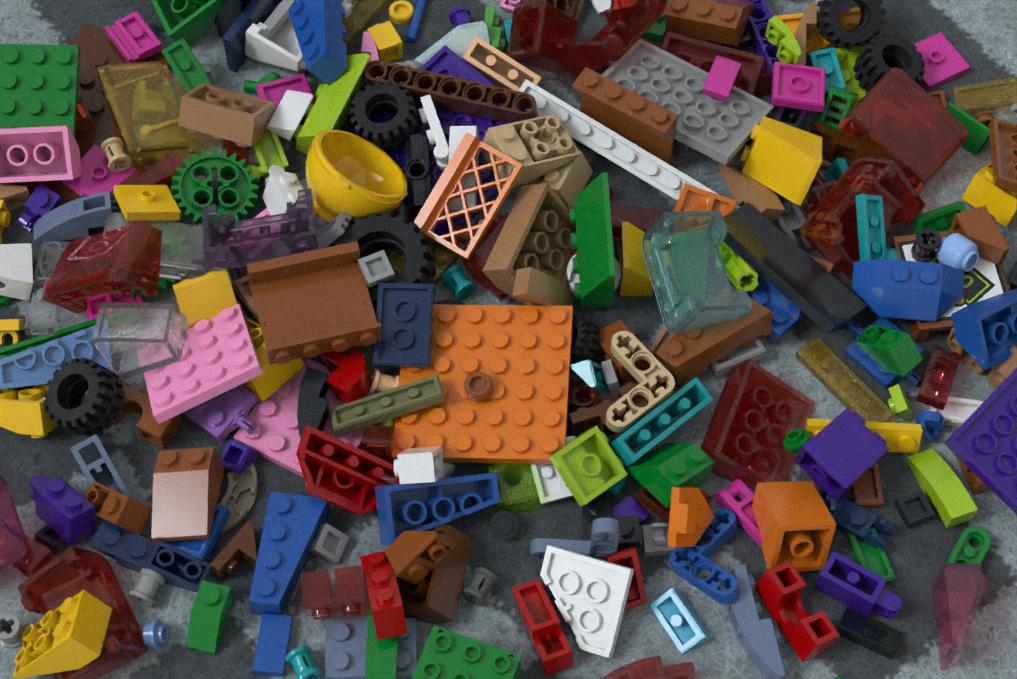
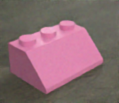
[0,125,82,183]

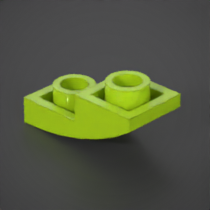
[765,15,802,65]

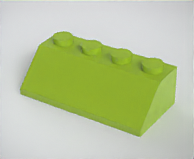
[294,53,371,154]

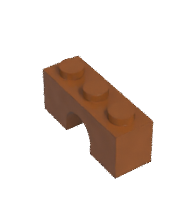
[111,378,182,449]

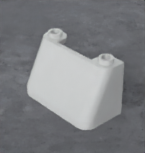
[245,0,354,72]

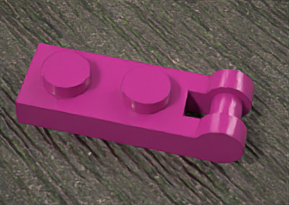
[714,479,785,549]

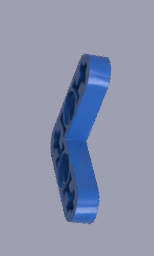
[669,509,740,604]

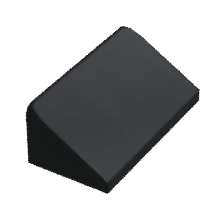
[837,607,902,659]

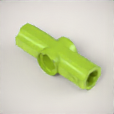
[710,239,759,293]

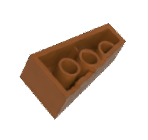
[655,284,773,387]

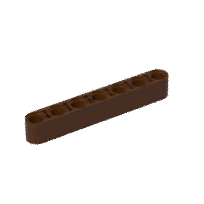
[364,60,539,123]

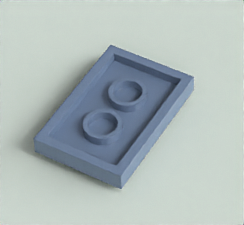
[325,618,417,679]

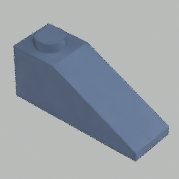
[70,434,131,498]

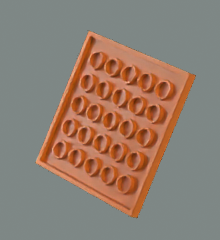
[391,304,574,464]

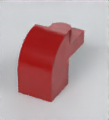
[320,349,372,403]

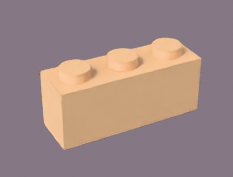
[462,36,542,91]

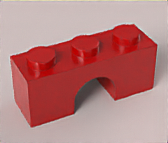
[360,551,408,640]
[755,561,840,663]

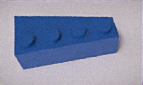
[288,0,347,85]
[375,472,500,546]
[249,492,331,615]

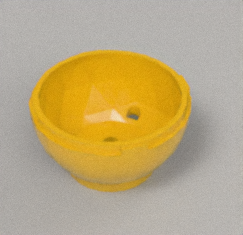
[306,130,408,227]

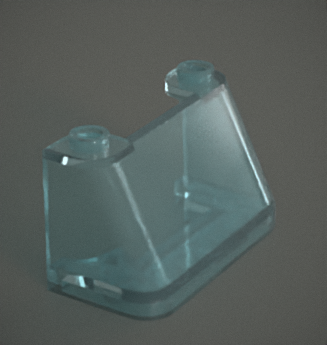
[641,211,753,334]

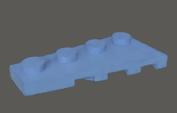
[0,321,114,390]

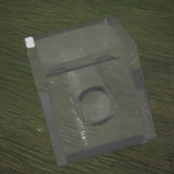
[92,302,188,380]

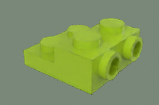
[549,426,628,507]

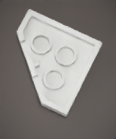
[540,545,634,658]

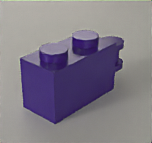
[30,474,95,545]
[814,551,902,619]

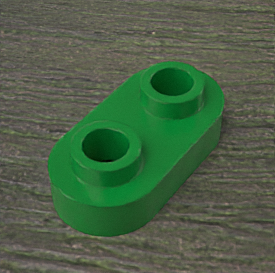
[946,526,991,581]

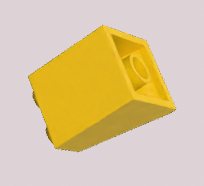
[739,116,822,206]

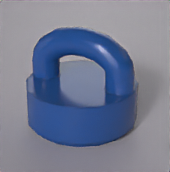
[916,411,945,441]

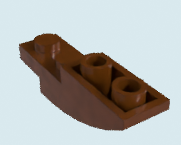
[810,121,916,179]
[568,372,674,436]

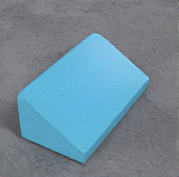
[649,588,712,654]

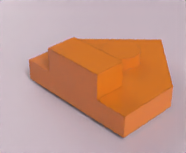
[667,487,715,548]

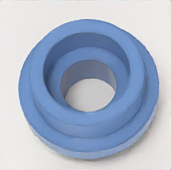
[143,619,168,650]

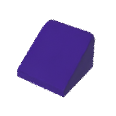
[220,439,261,475]

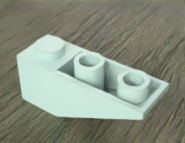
[414,21,490,66]

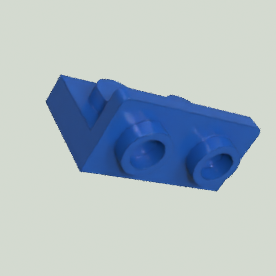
[745,275,803,340]

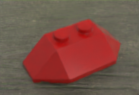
[296,425,400,516]

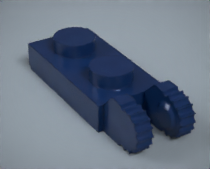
[821,491,897,550]

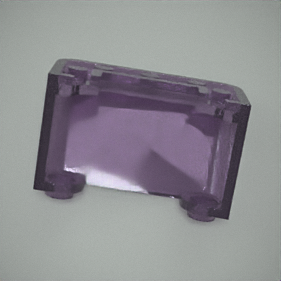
[202,188,319,270]

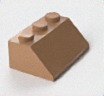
[178,83,275,147]

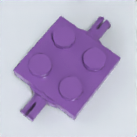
[182,385,259,442]

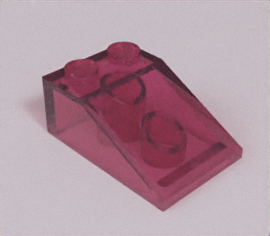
[932,563,987,670]

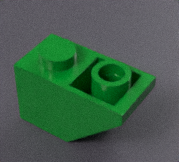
[855,324,923,377]

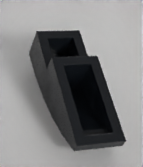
[297,367,330,440]

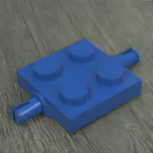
[844,317,924,389]

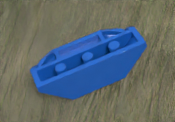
[851,259,964,322]

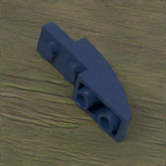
[90,519,211,592]

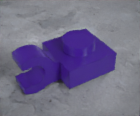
[17,183,64,232]

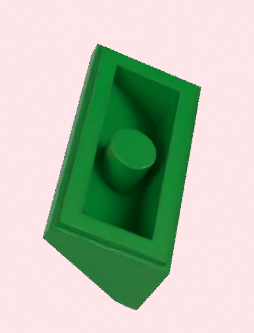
[934,102,989,155]

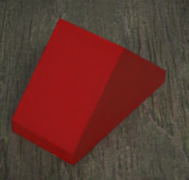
[605,547,648,610]

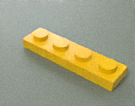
[805,418,923,453]

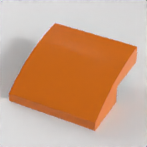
[665,183,737,249]

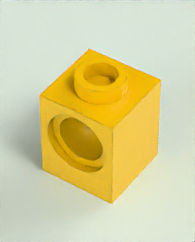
[367,21,403,62]

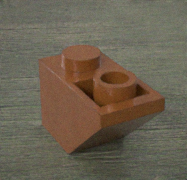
[950,206,1009,265]
[85,481,152,535]
[385,531,457,585]

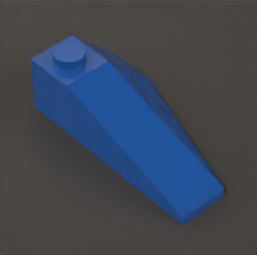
[951,289,1017,370]

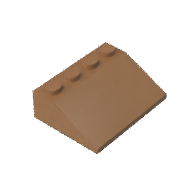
[482,183,577,305]

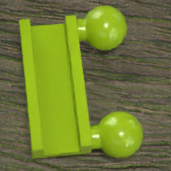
[244,118,289,182]

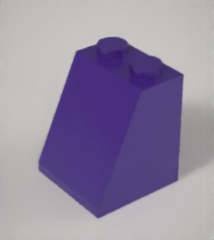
[794,408,889,502]

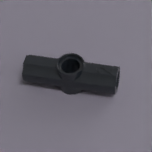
[405,134,433,215]

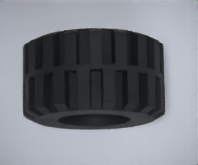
[816,0,885,48]
[853,33,925,103]
[350,81,420,154]
[44,358,125,436]

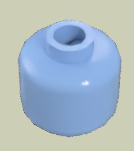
[937,233,979,272]

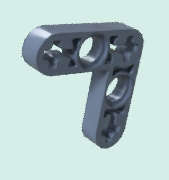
[530,518,619,562]

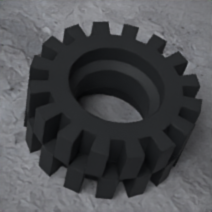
[571,314,601,365]

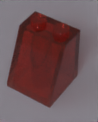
[507,1,578,74]

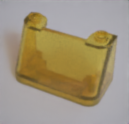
[97,61,198,173]

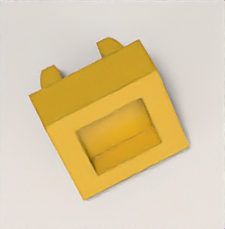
[0,319,25,345]

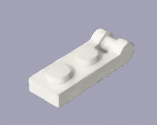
[418,94,449,171]

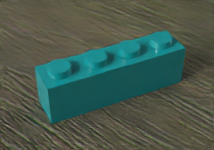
[609,377,713,469]

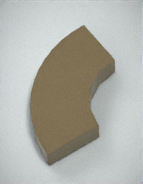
[217,463,259,536]

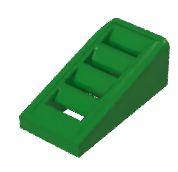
[819,86,858,131]

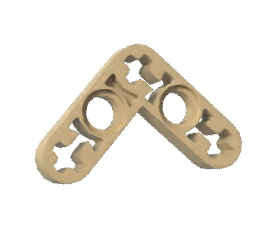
[605,331,675,433]

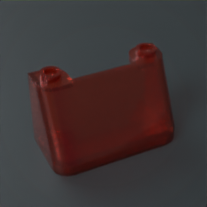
[557,0,666,81]
[838,68,969,195]
[800,157,925,281]
[42,221,162,314]
[17,546,148,679]

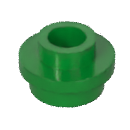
[783,429,811,455]

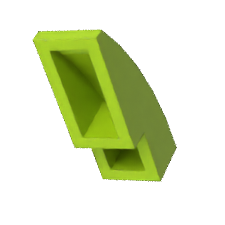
[906,448,978,528]

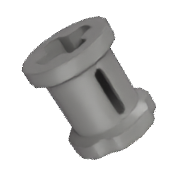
[128,568,166,608]
[0,613,25,649]

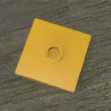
[113,185,181,221]

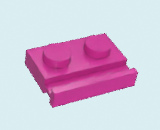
[104,11,163,66]

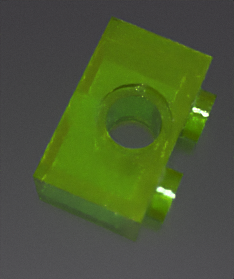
[487,462,539,514]

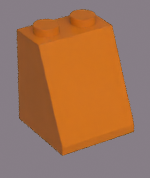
[752,480,836,572]

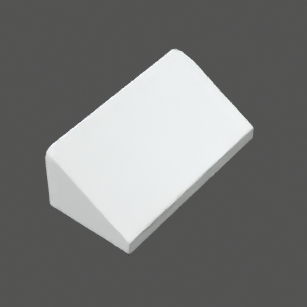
[267,90,314,141]

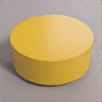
[389,0,414,25]

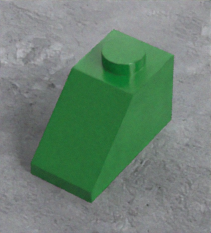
[186,580,235,655]

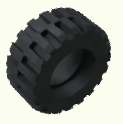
[332,212,436,316]

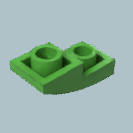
[485,6,506,53]

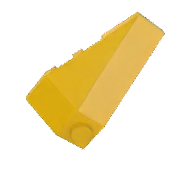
[0,384,59,438]

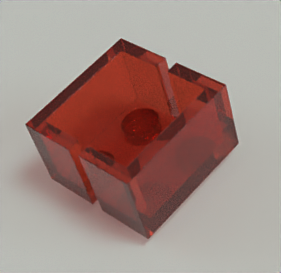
[300,565,367,620]

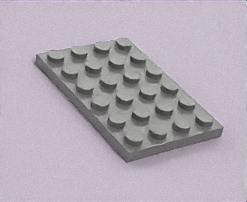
[602,38,774,165]

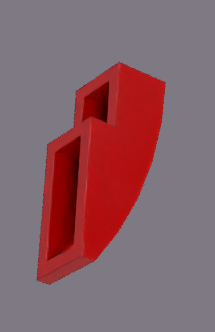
[511,579,574,676]

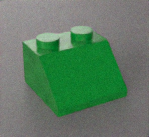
[627,443,715,508]

